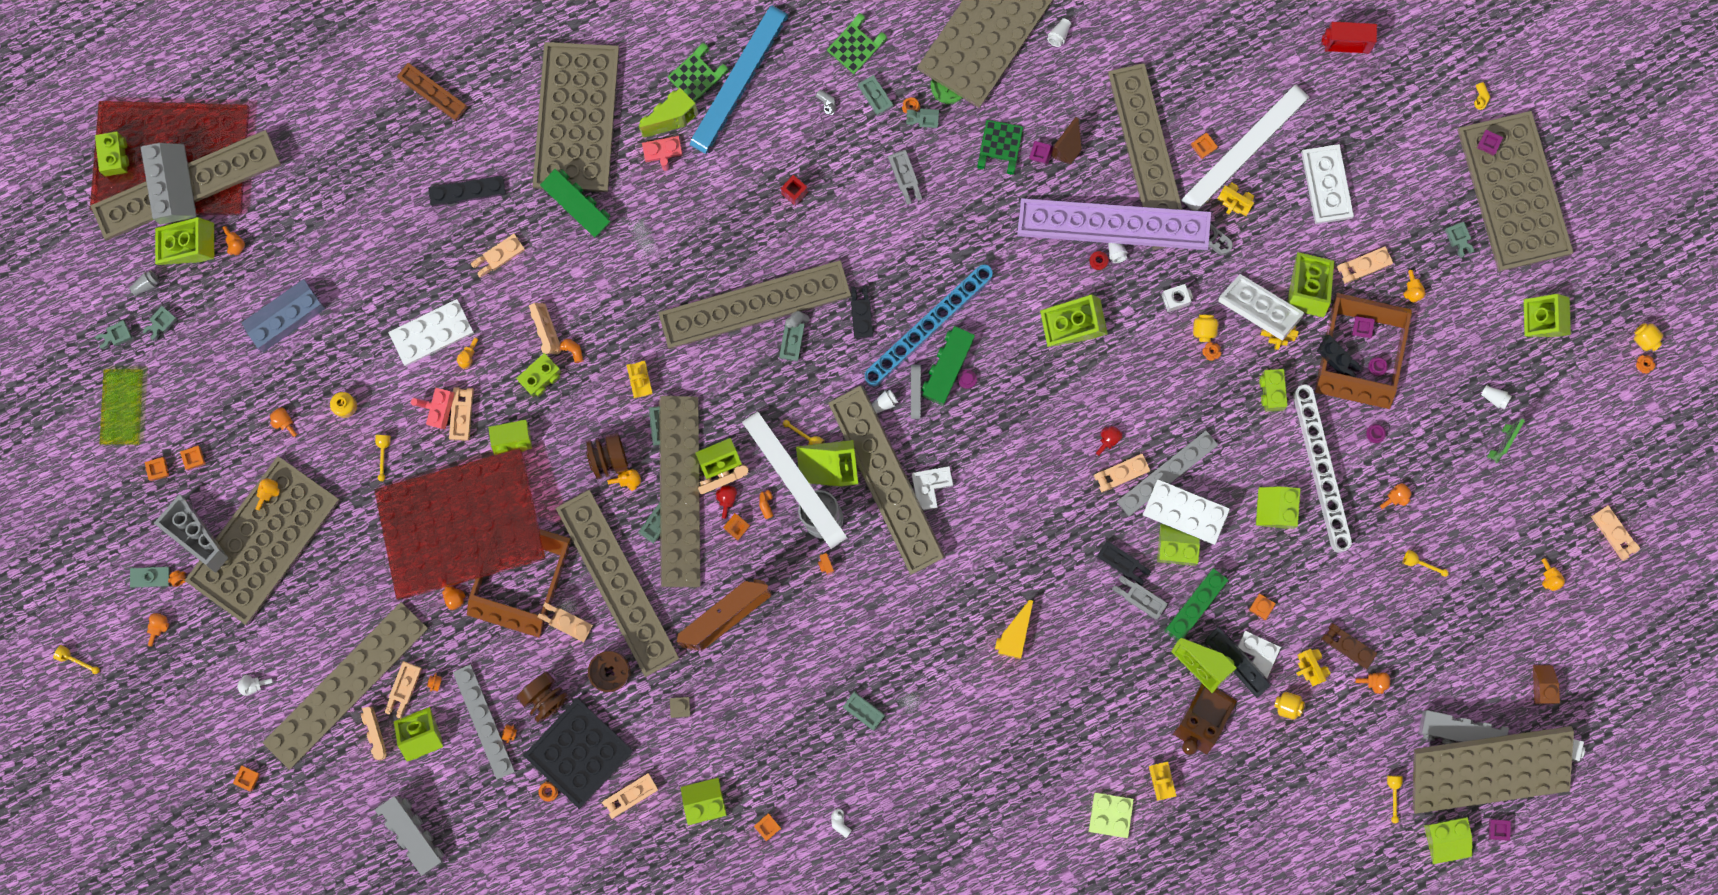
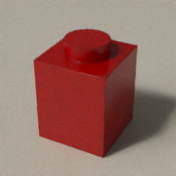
[781,175,808,206]

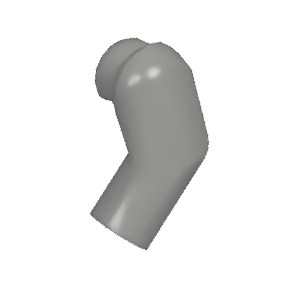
[816,89,836,115]
[785,311,810,328]

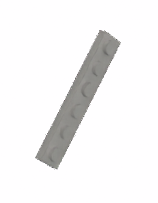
[1117,431,1218,517]
[453,664,515,780]

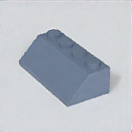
[241,279,326,353]

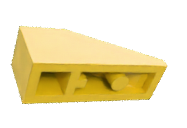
[995,600,1033,659]

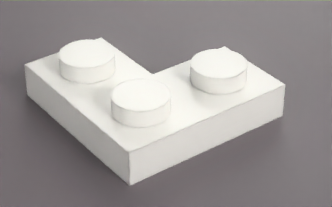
[912,467,953,511]
[1238,631,1281,678]

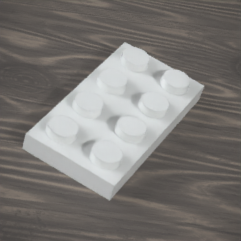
[1301,144,1354,224]
[1218,274,1304,341]
[388,299,474,367]
[1143,479,1230,545]

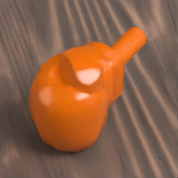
[222,226,245,255]
[270,408,298,437]
[1380,483,1412,510]
[440,578,466,610]
[147,613,169,646]
[1355,672,1390,694]

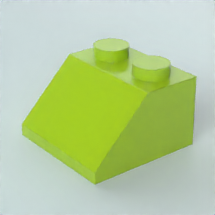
[1524,294,1571,337]
[1256,487,1300,529]
[1157,524,1200,566]
[394,707,443,762]
[681,777,728,825]
[1424,817,1472,864]

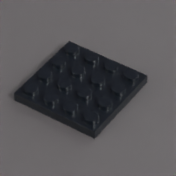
[523,698,634,809]

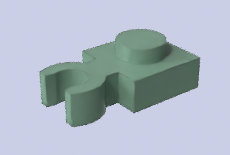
[906,109,939,128]
[1445,222,1474,258]
[143,306,178,341]
[95,320,133,349]

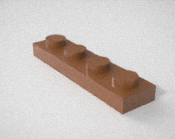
[397,63,468,122]

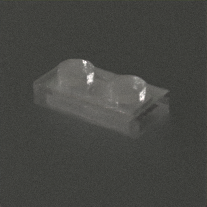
[627,217,659,259]

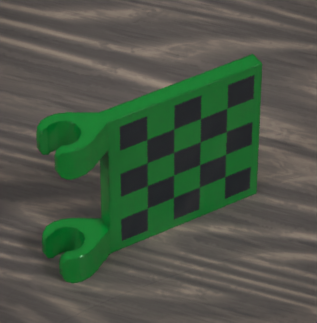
[977,120,1023,175]

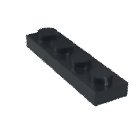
[428,176,506,207]
[1205,626,1272,698]

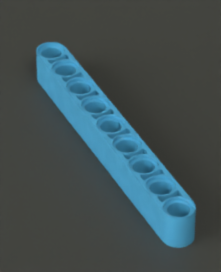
[690,5,788,154]
[865,265,993,387]

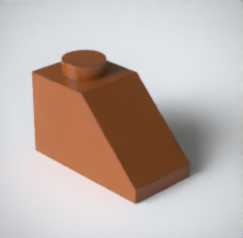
[1533,665,1560,705]

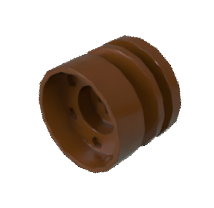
[586,432,629,480]
[588,651,631,692]
[516,671,569,723]

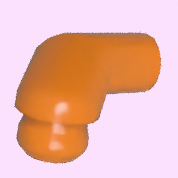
[560,339,584,363]
[759,490,774,519]

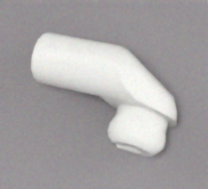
[831,809,852,838]

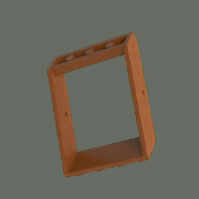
[1315,293,1412,409]
[467,516,571,638]
[677,579,772,651]

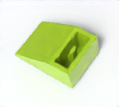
[638,88,698,138]
[796,440,858,486]

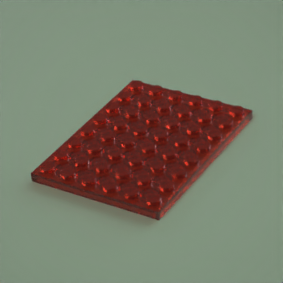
[90,101,249,216]
[374,448,546,600]

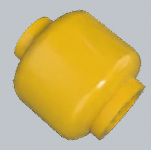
[1193,314,1218,342]
[1634,323,1663,351]
[330,392,357,418]
[1274,692,1305,720]

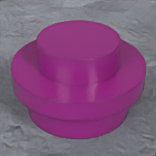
[1368,357,1388,376]
[958,370,977,389]
[1366,424,1386,443]

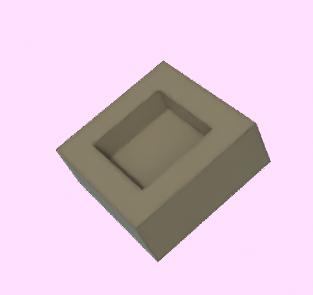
[670,697,691,718]

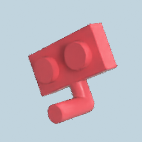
[642,136,682,171]
[411,388,455,429]

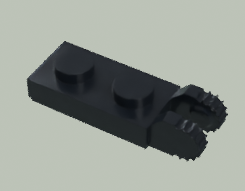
[851,285,873,339]
[1317,335,1362,377]
[1096,541,1151,586]

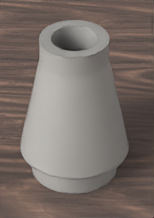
[129,270,159,296]

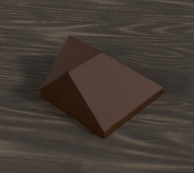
[1051,117,1082,164]

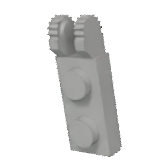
[888,150,922,205]
[1112,576,1167,620]

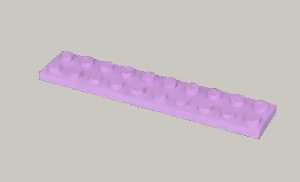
[1017,198,1211,250]

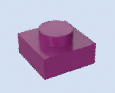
[1476,130,1503,156]
[1029,141,1053,165]
[1352,316,1375,338]
[1489,819,1511,841]

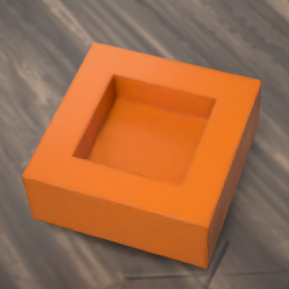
[1191,132,1218,159]
[180,446,206,471]
[144,457,169,481]
[723,513,750,540]
[818,553,834,575]
[1249,593,1276,620]
[233,765,261,792]
[754,813,781,841]

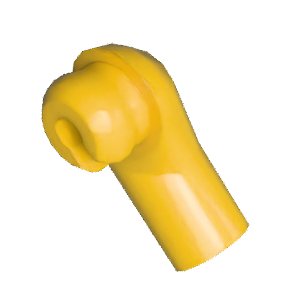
[1474,82,1490,110]

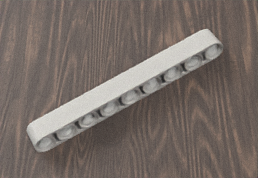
[1182,85,1310,211]
[1293,385,1352,553]
[742,411,847,549]

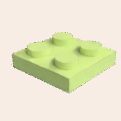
[1088,793,1134,838]

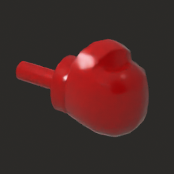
[1096,426,1123,456]
[716,485,737,519]

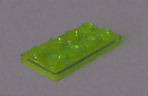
[99,369,143,445]

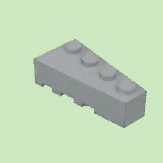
[154,494,228,573]
[1418,710,1509,744]
[375,796,444,876]

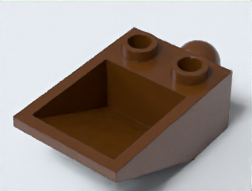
[1173,683,1237,755]

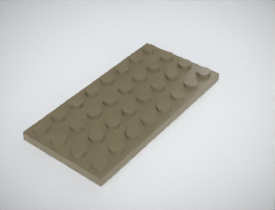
[917,0,1053,108]
[533,42,619,192]
[1457,111,1573,272]
[184,456,340,626]
[1413,726,1574,814]

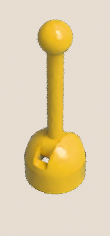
[783,420,825,445]
[375,435,391,481]
[1402,550,1449,577]
[53,645,100,674]
[1387,776,1403,824]

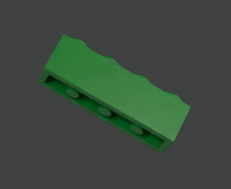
[540,169,612,238]
[921,326,975,407]
[1164,568,1228,642]

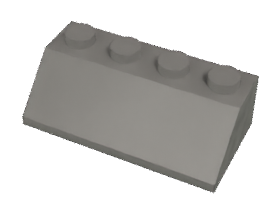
[141,143,197,225]

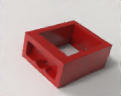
[1321,22,1377,54]

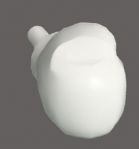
[237,675,273,696]

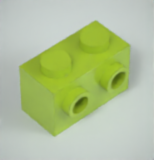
[95,132,129,176]
[516,353,562,398]
[1259,369,1287,412]
[488,420,532,456]
[695,438,742,479]

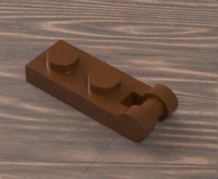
[1321,623,1377,670]

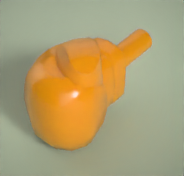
[1403,270,1426,303]
[457,338,478,369]
[607,469,641,491]
[255,478,280,511]
[1541,558,1565,591]

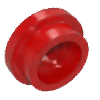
[1089,251,1108,270]

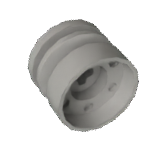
[798,490,844,538]

